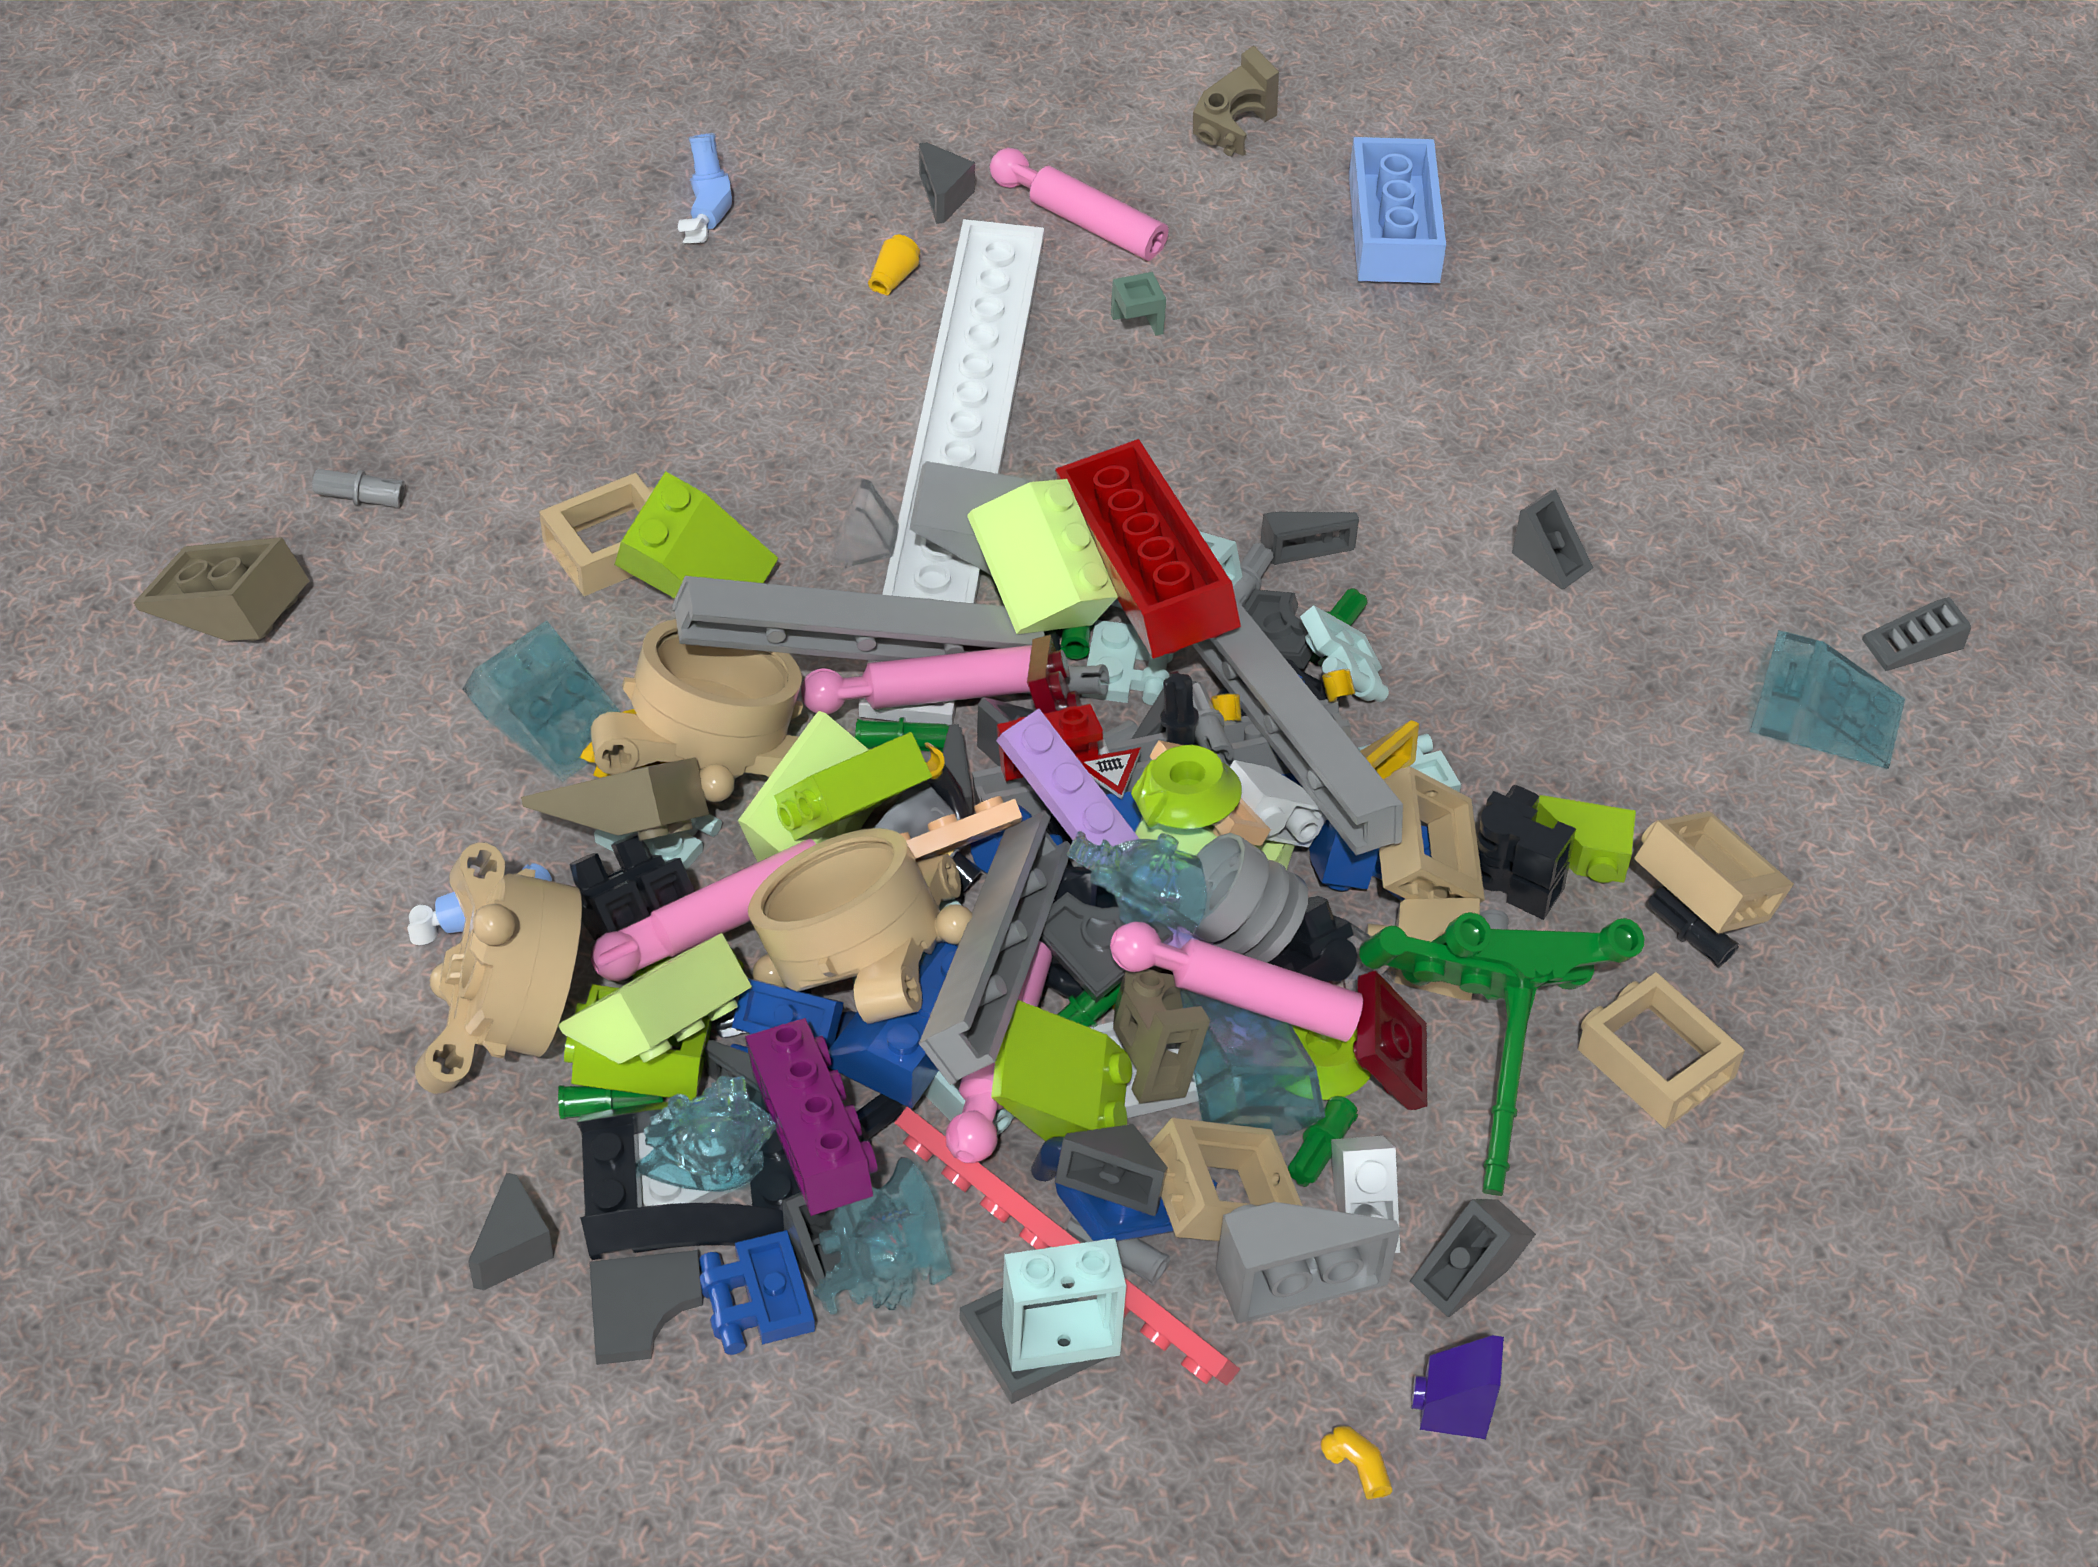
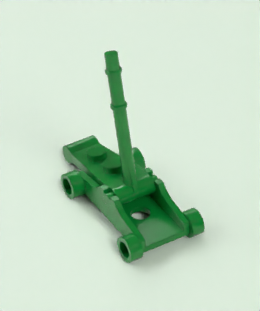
[1359,912,1645,1196]

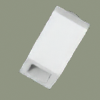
[1230,760,1327,847]
[1331,1136,1400,1253]

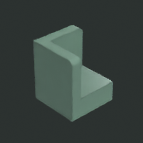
[1111,272,1166,336]

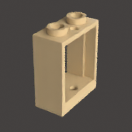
[539,473,654,596]
[1379,766,1485,903]
[1634,811,1794,934]
[1578,972,1745,1129]
[1149,1118,1302,1241]

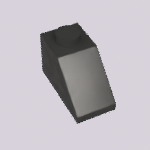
[1410,1199,1536,1317]

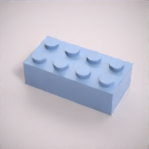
[1349,137,1446,283]

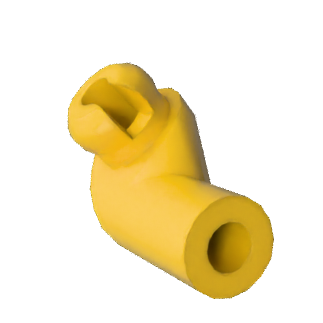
[1321,1426,1393,1500]

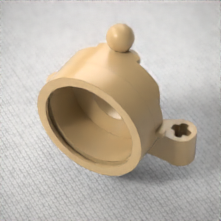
[591,619,803,802]
[748,828,972,1024]
[415,843,582,1094]

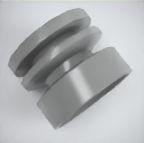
[1172,833,1308,963]

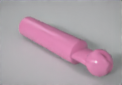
[990,148,1169,261]
[801,645,1032,715]
[591,839,816,981]
[1110,922,1363,1042]
[946,941,1052,1163]

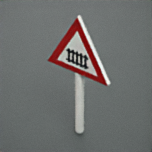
[1078,737,1141,799]

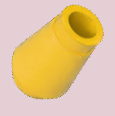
[868,234,920,296]

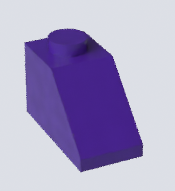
[1411,1335,1504,1439]

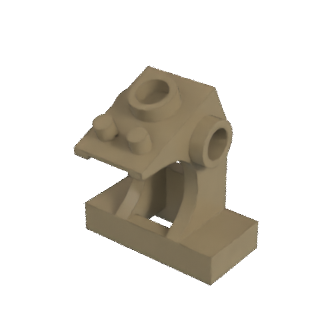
[1193,45,1279,156]
[1113,969,1210,1103]

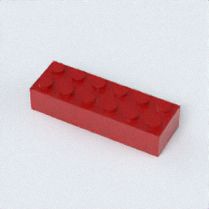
[1055,439,1241,659]

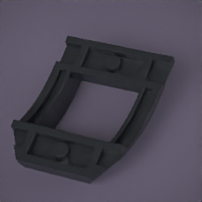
[576,1101,801,1260]

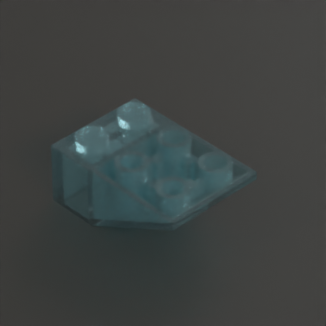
[462,620,620,782]
[1750,630,1905,769]
[1180,988,1325,1136]

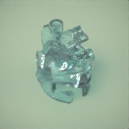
[1067,831,1207,936]
[637,1076,777,1192]
[813,1157,952,1315]

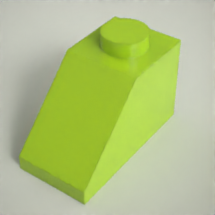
[1536,795,1636,883]

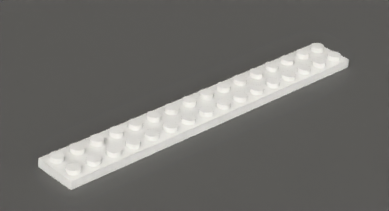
[859,219,1044,725]

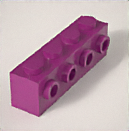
[745,1018,878,1216]

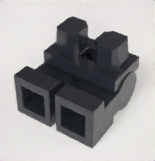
[1477,785,1576,920]
[569,834,695,940]
[1268,896,1357,983]

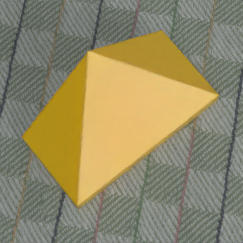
[1360,720,1419,779]

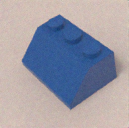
[828,942,958,1109]

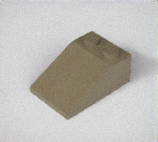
[134,537,309,641]
[521,757,709,841]

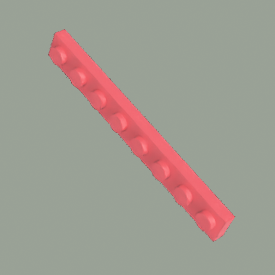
[894,1107,1240,1386]

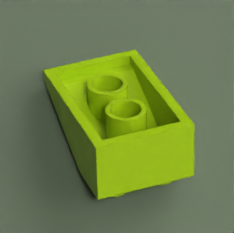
[614,471,778,598]
[991,1000,1132,1141]

